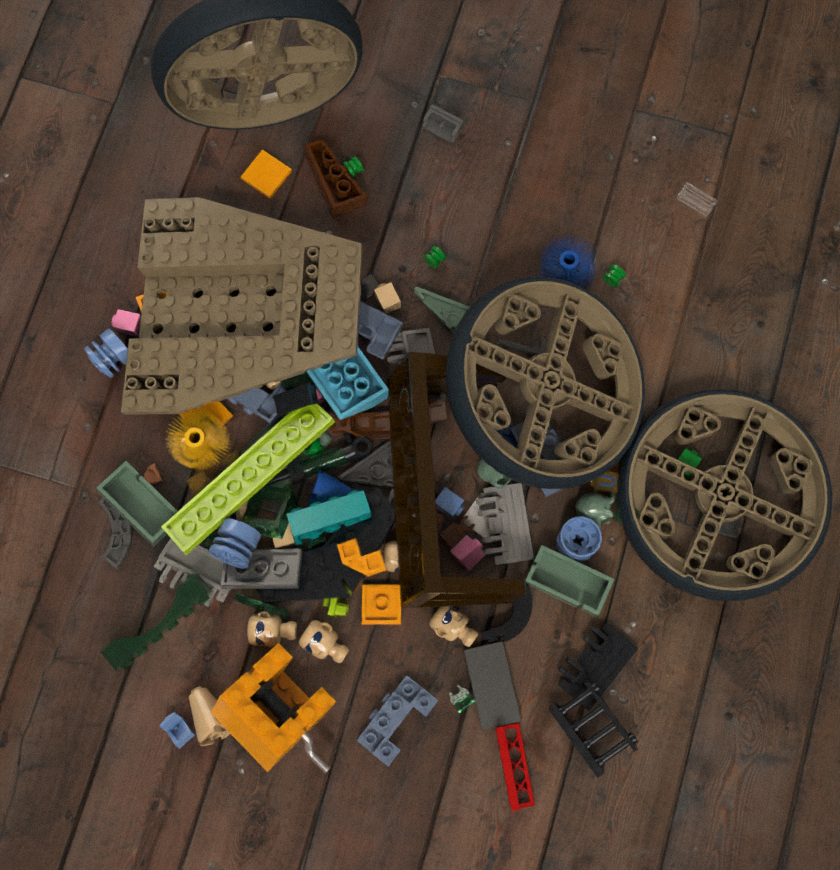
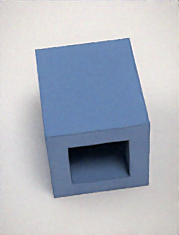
[435,487,465,519]

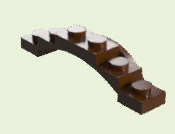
[330,400,447,440]

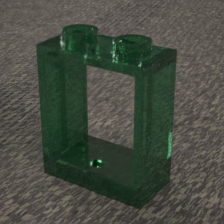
[241,485,297,539]

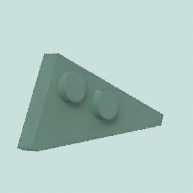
[414,286,470,334]

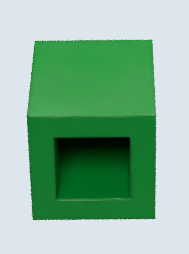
[670,448,702,480]

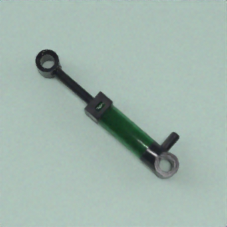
[249,432,372,500]

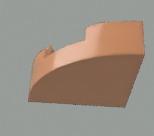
[144,463,163,486]

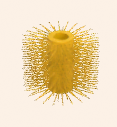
[166,409,232,471]

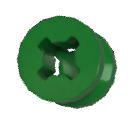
[341,155,364,178]
[423,246,446,269]
[602,264,626,288]

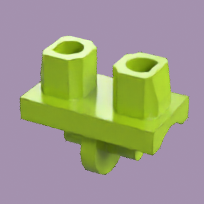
[323,581,352,617]

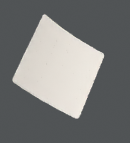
[464,492,496,537]

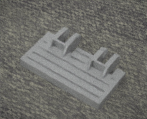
[387,328,445,402]
[476,483,534,565]
[154,538,231,607]

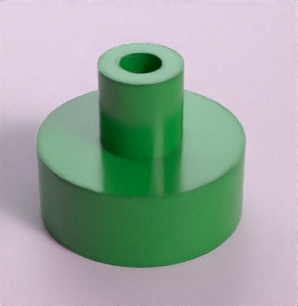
[303,438,323,456]

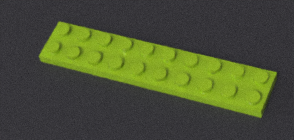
[161,404,335,555]

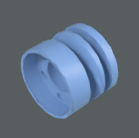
[84,328,128,379]
[556,516,602,563]
[209,518,261,568]

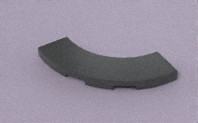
[98,497,132,570]

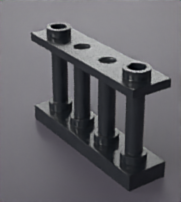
[549,678,638,778]

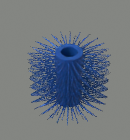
[539,237,598,290]

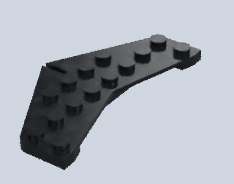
[256,488,396,604]

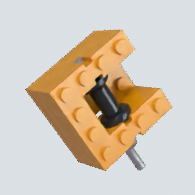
[210,643,336,773]

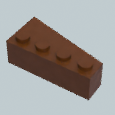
[304,139,368,218]

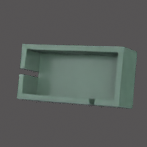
[97,461,178,547]
[525,545,614,617]

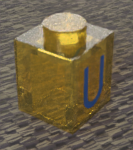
[590,471,619,496]

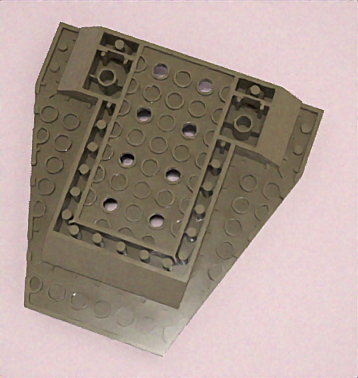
[121,197,363,415]

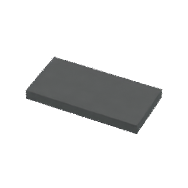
[220,549,303,589]
[464,641,521,730]

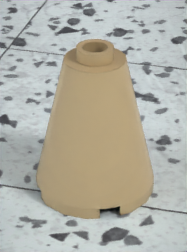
[189,686,230,746]

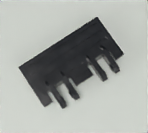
[558,623,638,711]

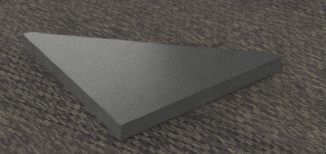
[338,439,441,496]

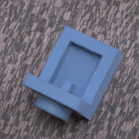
[159,712,195,749]

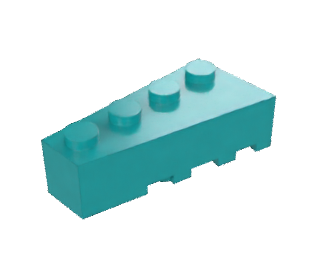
[287,490,371,546]

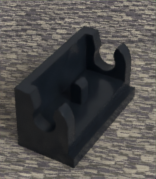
[273,383,318,417]

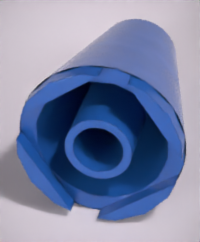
[307,470,354,507]

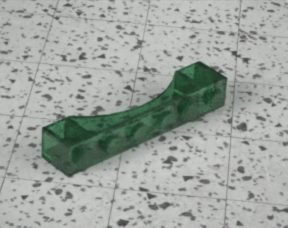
[101,573,213,671]

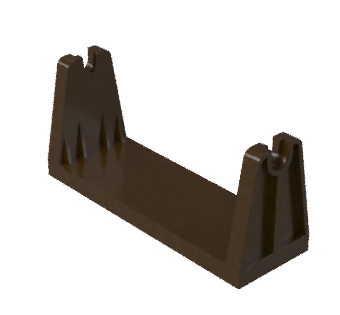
[387,352,527,608]

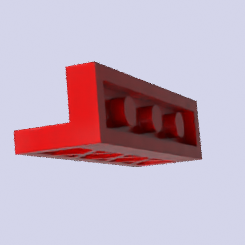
[495,723,535,811]

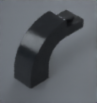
[480,584,533,643]

